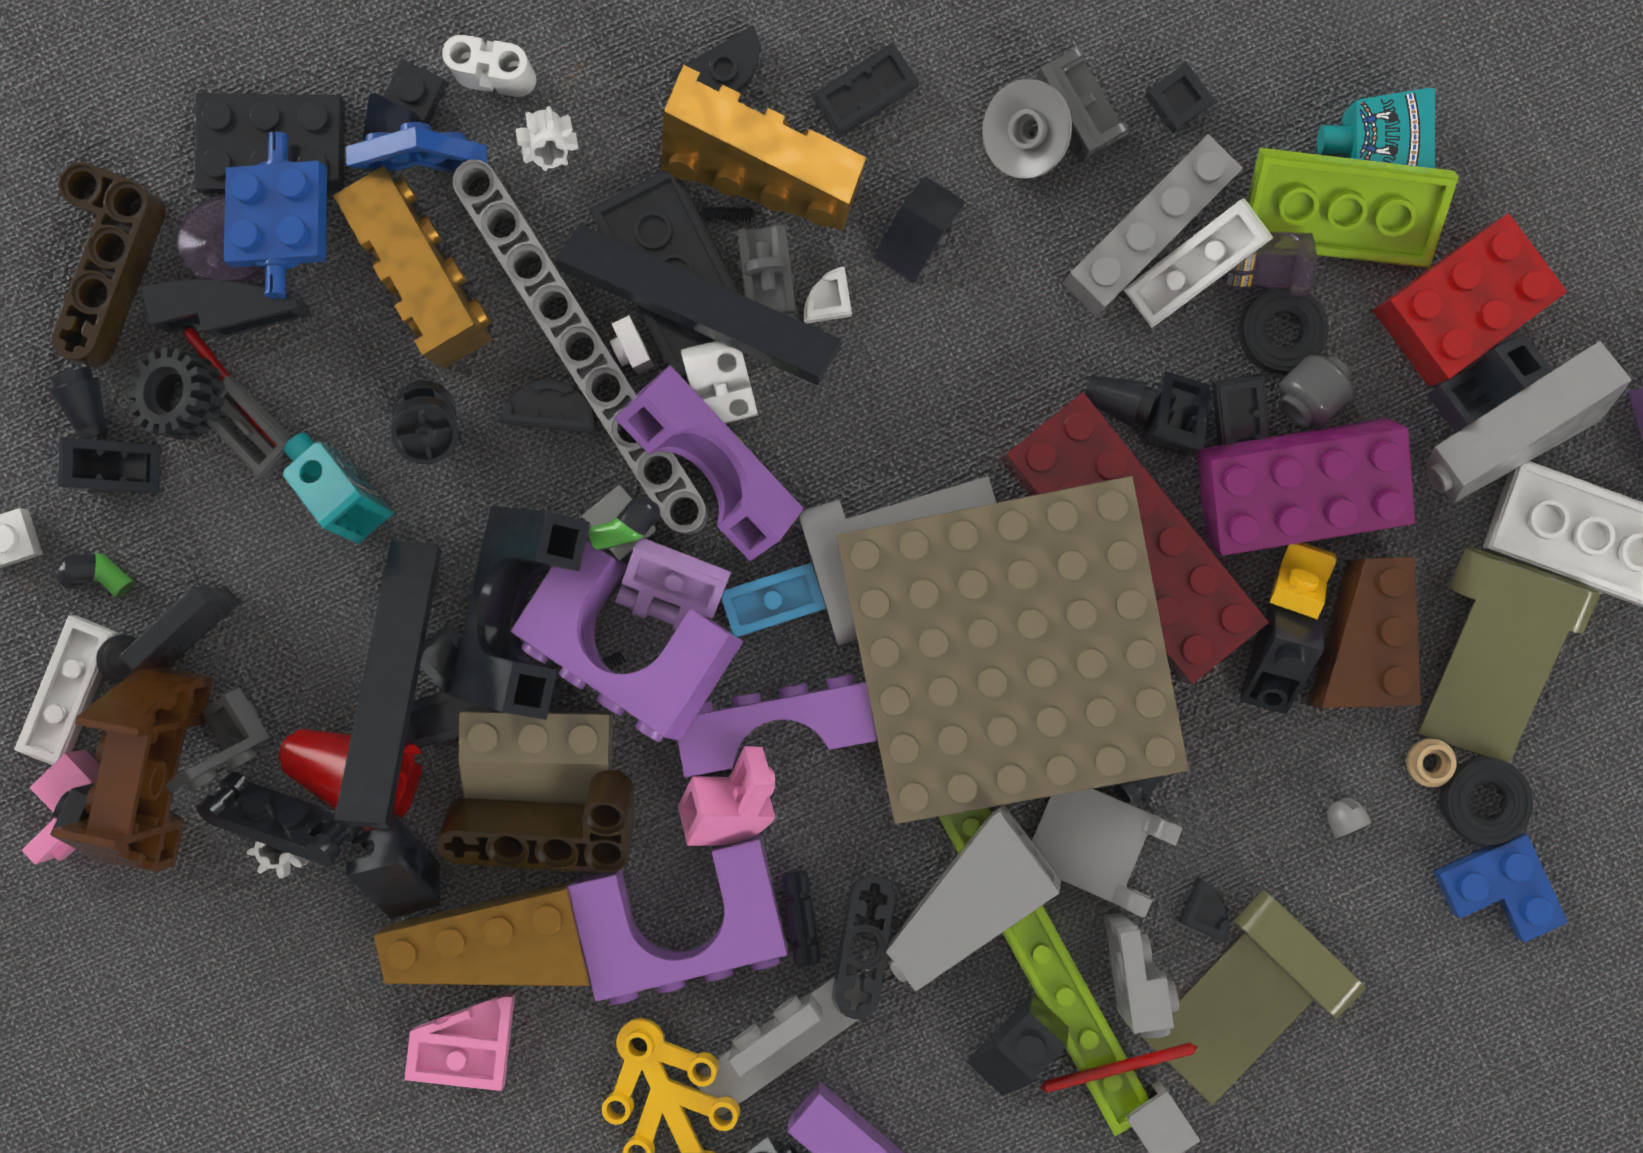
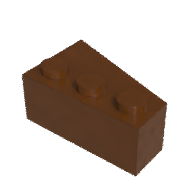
[1306,557,1421,708]

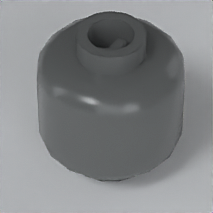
[1278,355,1353,427]

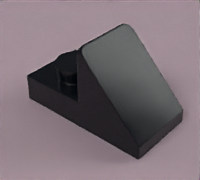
[362,58,448,170]

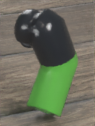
[589,497,660,550]
[57,553,135,599]

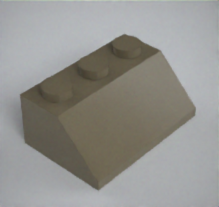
[458,708,613,806]

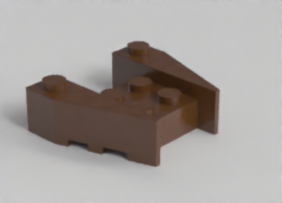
[52,668,214,872]

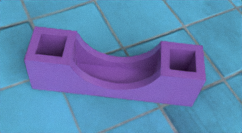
[615,365,804,561]
[677,674,878,778]

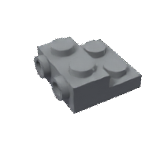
[1104,912,1179,1038]

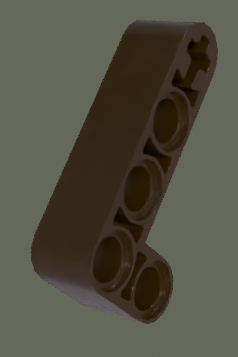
[51,162,166,367]
[436,770,634,873]

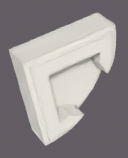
[804,266,852,324]

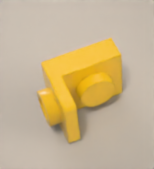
[1270,542,1337,620]

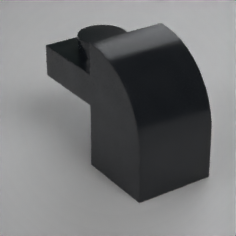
[1427,334,1552,433]

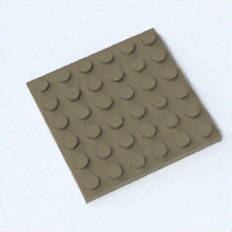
[837,476,1189,824]

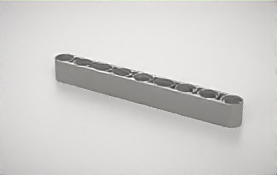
[453,160,709,535]

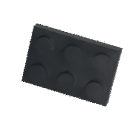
[194,93,345,195]

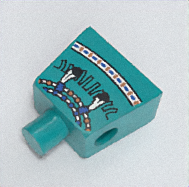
[1316,88,1435,168]
[283,432,395,544]

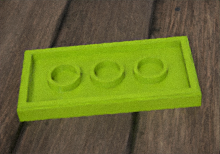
[1247,148,1459,268]

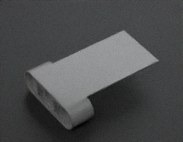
[799,476,996,646]

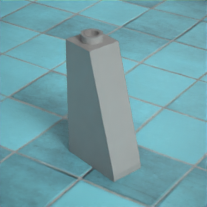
[1425,341,1632,504]
[886,804,1061,992]

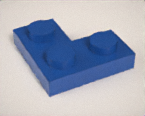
[345,122,488,174]
[1433,832,1568,943]

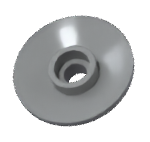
[982,79,1072,179]

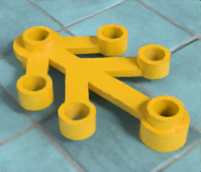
[602,1018,740,1153]

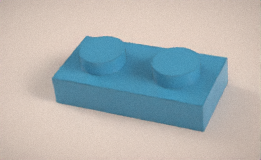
[721,562,827,637]

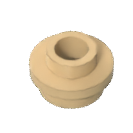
[1406,738,1457,787]

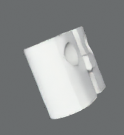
[442,35,536,97]
[681,341,758,423]

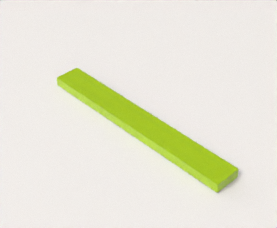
[938,808,1150,1136]

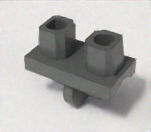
[737,224,797,314]

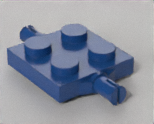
[224,132,327,299]

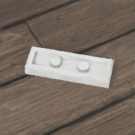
[1123,198,1273,328]
[14,615,120,765]

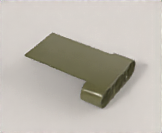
[1417,546,1602,763]
[1143,890,1367,1106]

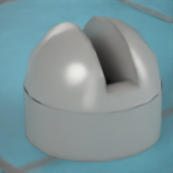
[1327,798,1372,838]

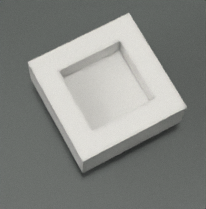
[610,316,655,374]
[0,508,43,568]

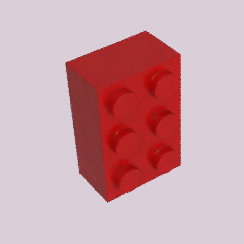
[1372,213,1567,386]

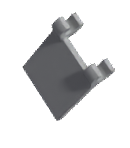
[1031,788,1183,918]

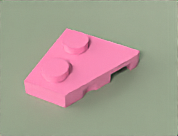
[404,992,515,1091]

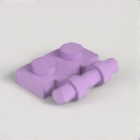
[615,538,731,631]

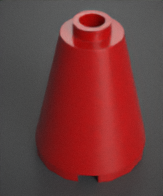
[278,728,422,832]

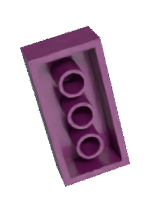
[1196,418,1415,556]

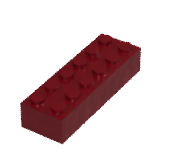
[1000,392,1269,684]

